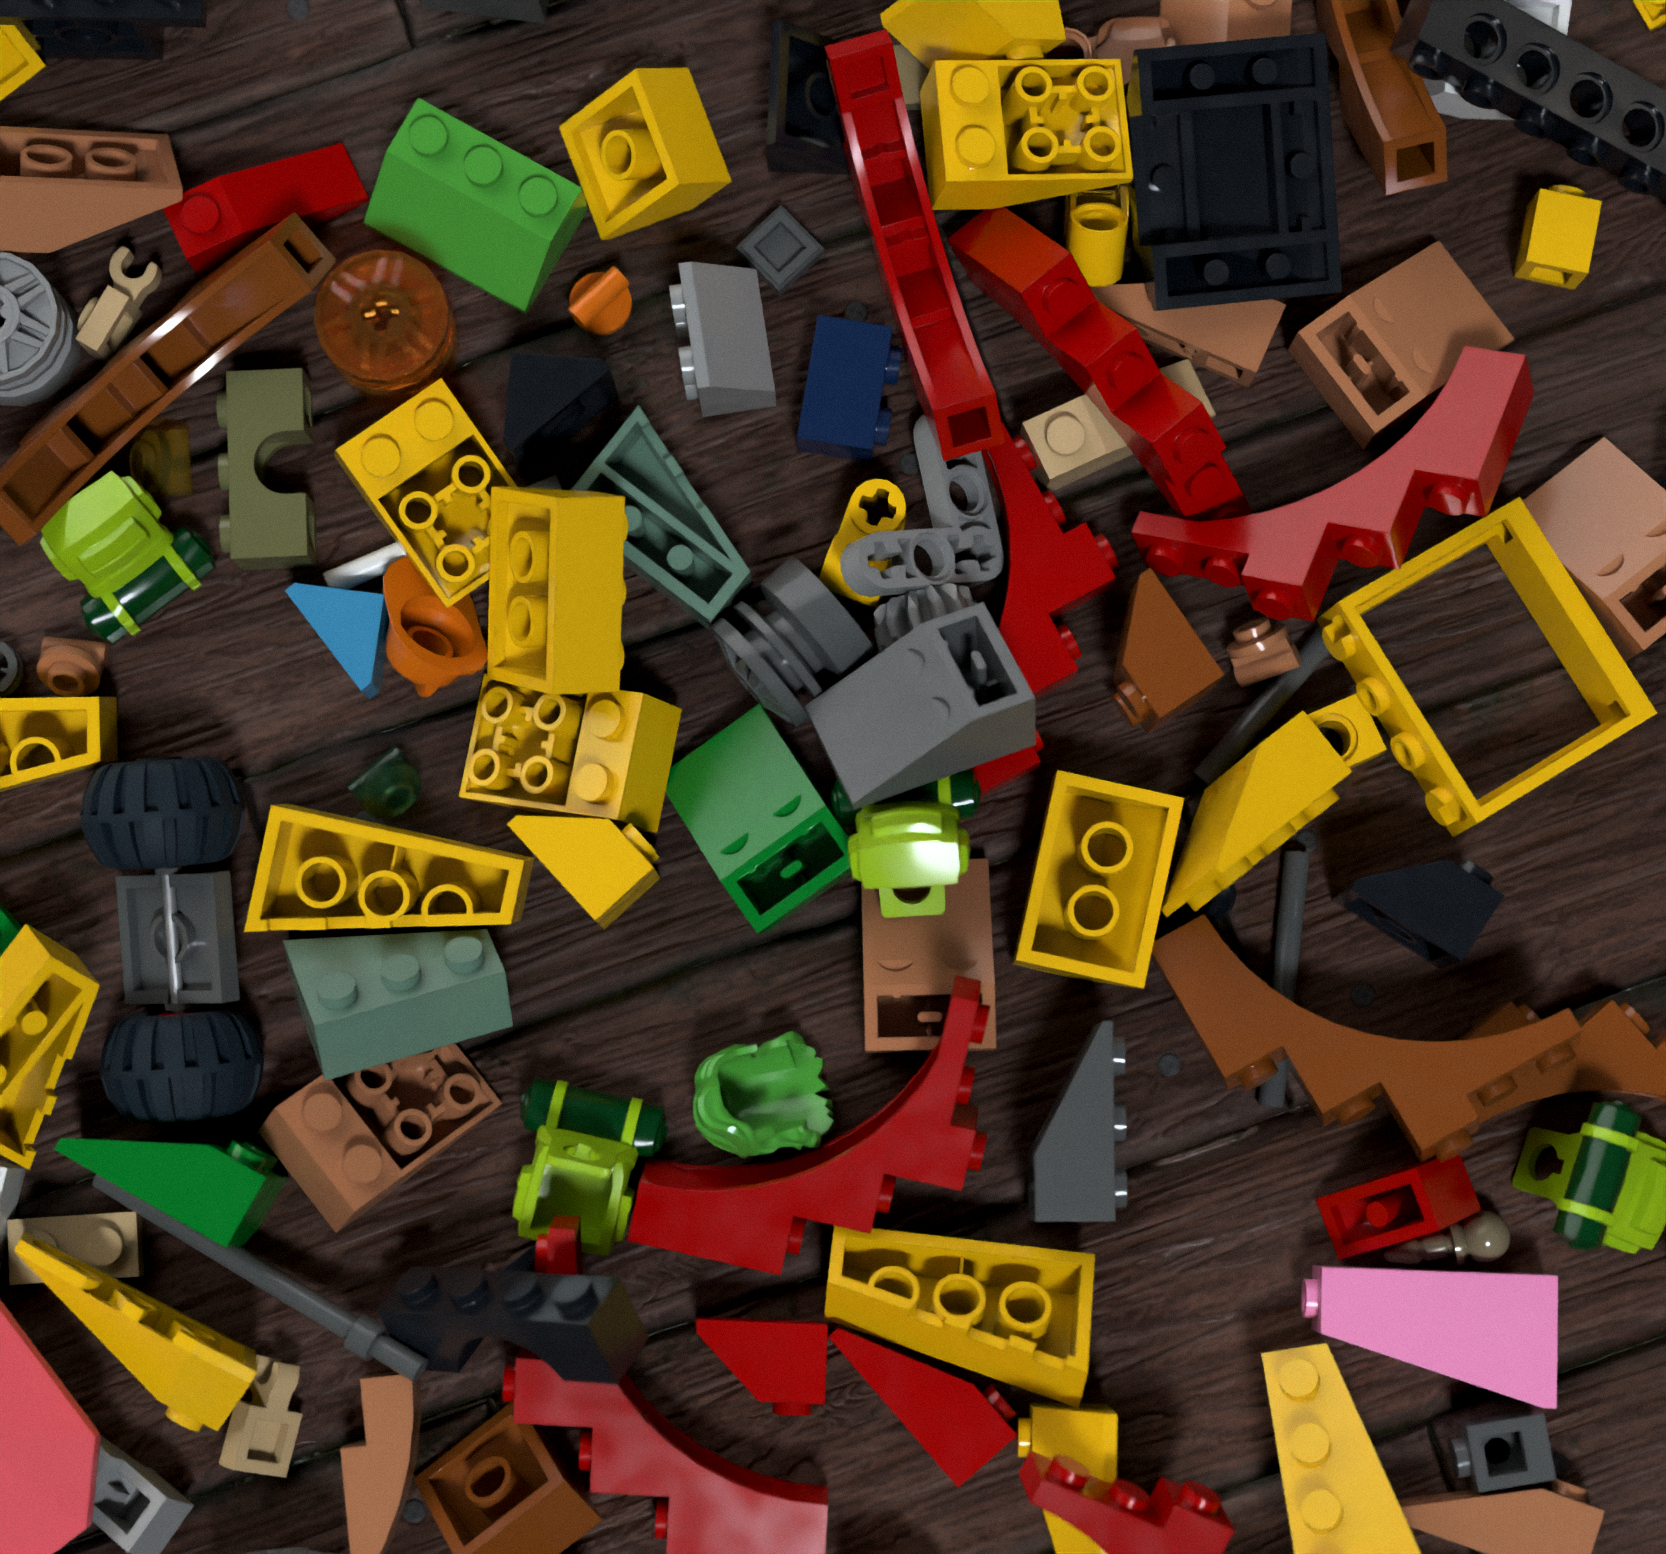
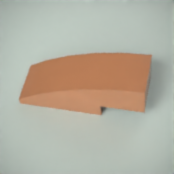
[340,1372,422,1554]

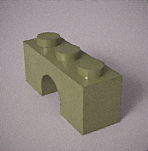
[216,368,317,570]

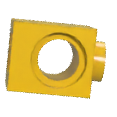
[1513,185,1602,290]
[1308,693,1387,769]

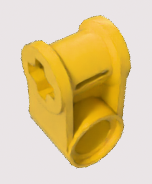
[1062,184,1129,287]
[819,479,907,608]

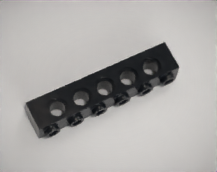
[1390,0,1666,202]

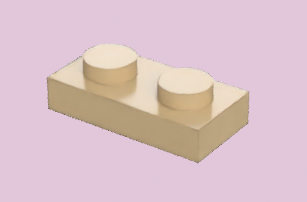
[7,1211,144,1285]

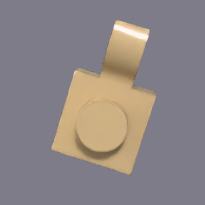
[75,246,162,364]
[219,1354,303,1478]

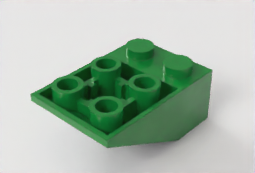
[666,704,853,934]

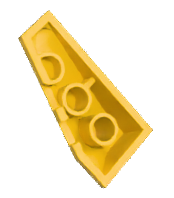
[14,1231,257,1432]

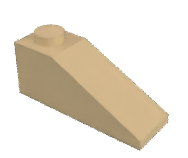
[1019,359,1216,492]

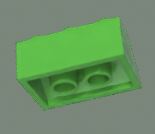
[363,98,588,315]

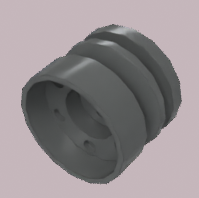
[709,556,878,730]

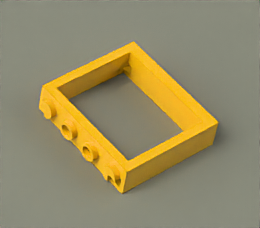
[1316,497,1657,837]

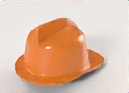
[383,557,488,698]

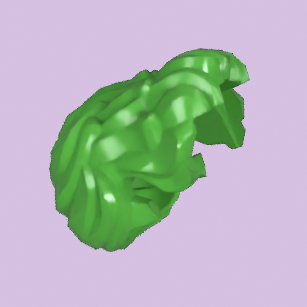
[692,1031,836,1158]

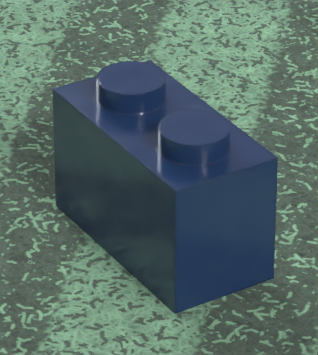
[797,315,903,463]

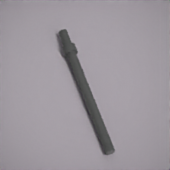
[92,1174,428,1382]

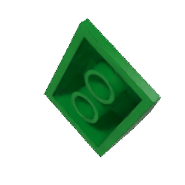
[54,1138,288,1248]

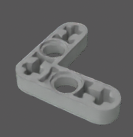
[840,415,1004,597]

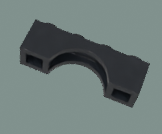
[377,1266,649,1385]

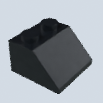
[1331,858,1504,969]

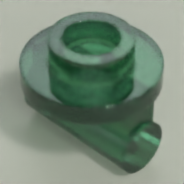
[346,745,421,818]

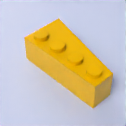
[0,697,118,792]
[244,803,534,932]

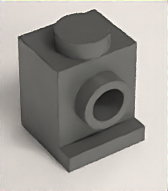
[1448,1409,1557,1493]

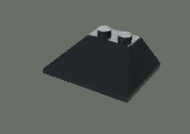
[1126,32,1342,311]

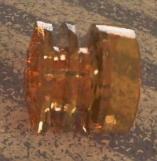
[314,249,461,405]

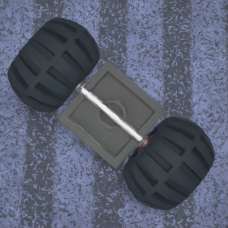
[80,756,264,1124]

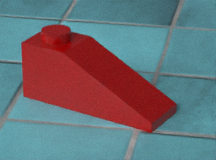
[163,143,370,279]
[828,1325,1017,1488]

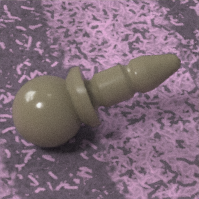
[1384,1210,1510,1265]

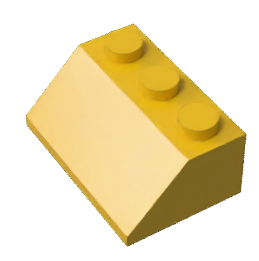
[487,486,628,695]
[1012,770,1184,989]

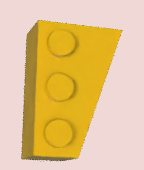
[0,924,100,1170]

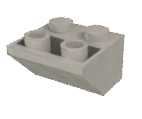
[669,261,777,417]

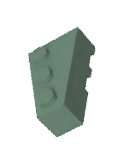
[283,929,513,1081]

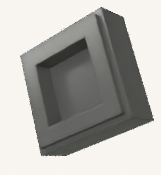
[736,205,824,297]

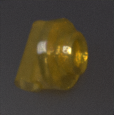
[129,429,193,496]

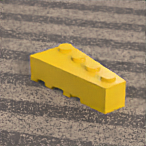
[824,1226,1095,1408]
[1261,1343,1421,1554]

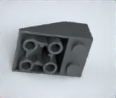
[805,602,1036,810]
[1027,1021,1127,1222]

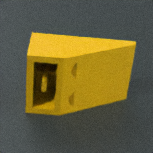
[920,59,1134,210]
[334,378,517,609]
[459,674,682,833]
[1161,710,1353,917]

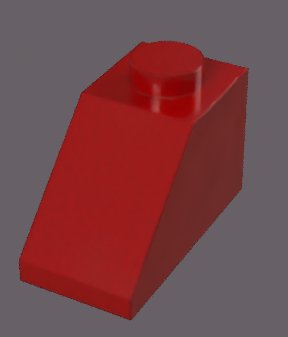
[1315,1154,1481,1260]
[696,1316,828,1416]

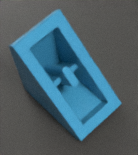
[285,583,390,699]

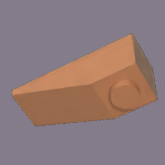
[1089,283,1286,387]
[1397,1479,1605,1554]

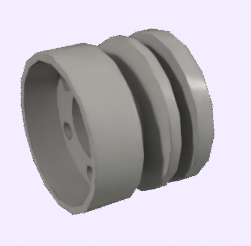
[0,252,81,406]

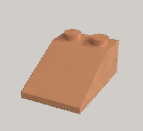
[0,126,183,258]

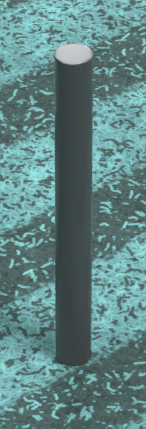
[1192,584,1363,787]
[1258,851,1310,1108]

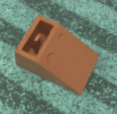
[1288,240,1514,449]
[1523,437,1666,662]
[861,858,996,1053]
[258,1043,503,1233]

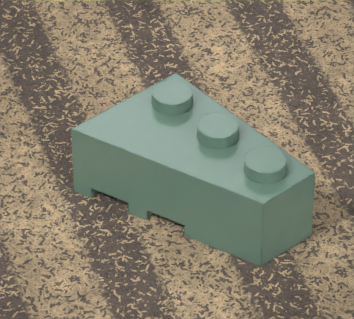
[571,405,753,630]

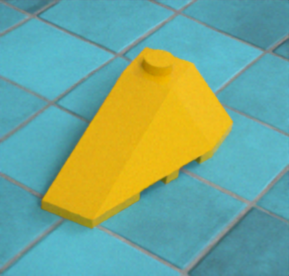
[1016,1402,1118,1554]

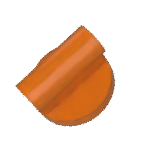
[567,266,632,335]

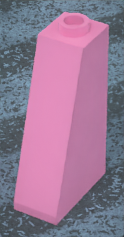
[1301,1265,1558,1409]

